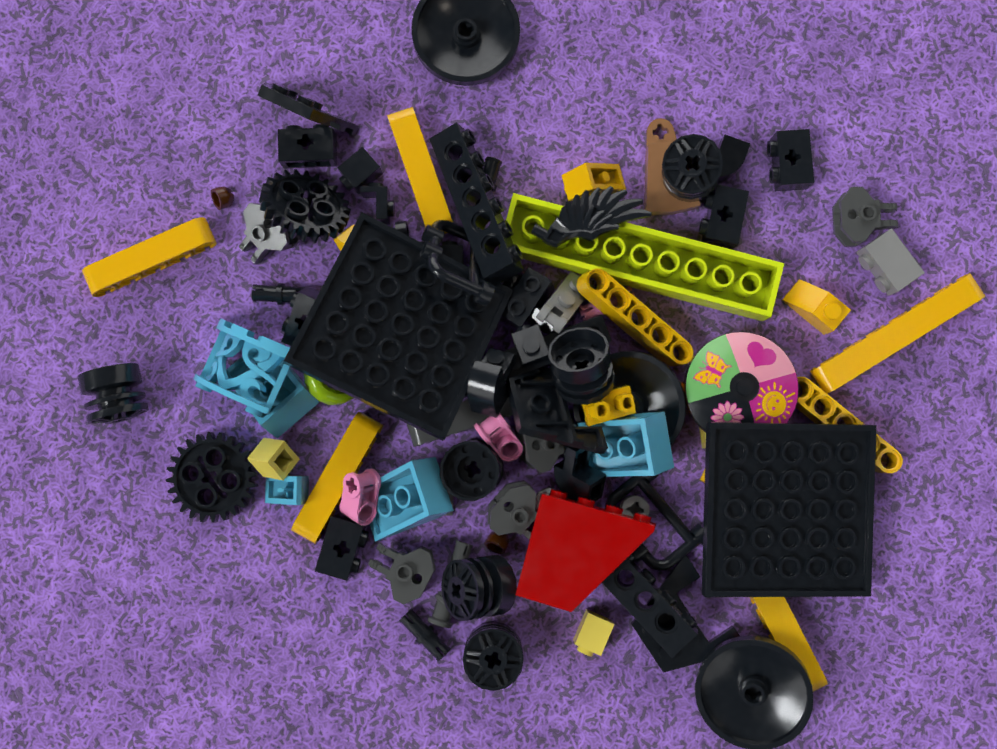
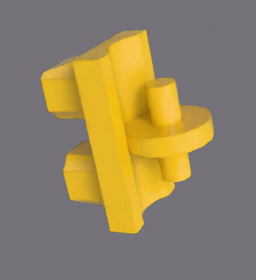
[582,385,636,426]

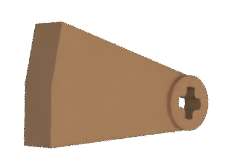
[644,118,701,216]

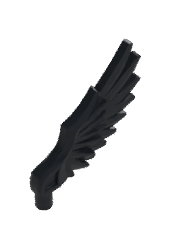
[531,186,652,248]

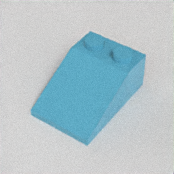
[226,351,319,439]
[577,411,674,477]
[370,457,454,542]

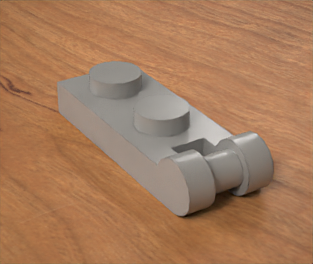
[536,271,594,334]

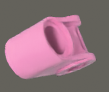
[473,413,523,462]
[340,468,381,526]

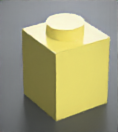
[247,438,300,481]
[573,609,615,657]

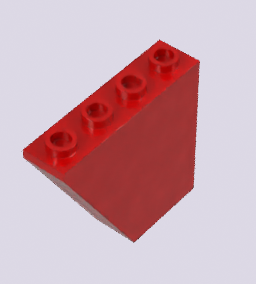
[515,489,656,612]

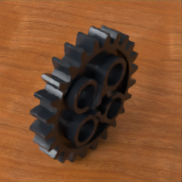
[259,169,351,243]
[166,432,259,523]

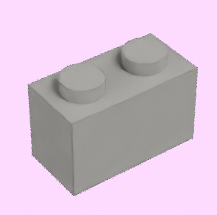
[857,228,925,296]

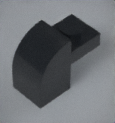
[687,134,750,183]
[467,348,516,418]
[554,446,606,502]

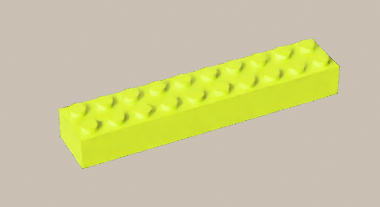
[499,193,784,322]

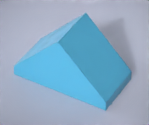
[265,476,309,505]

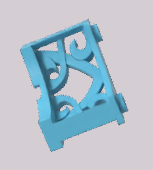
[193,318,290,417]

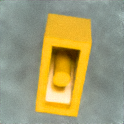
[561,163,626,201]
[782,279,851,335]

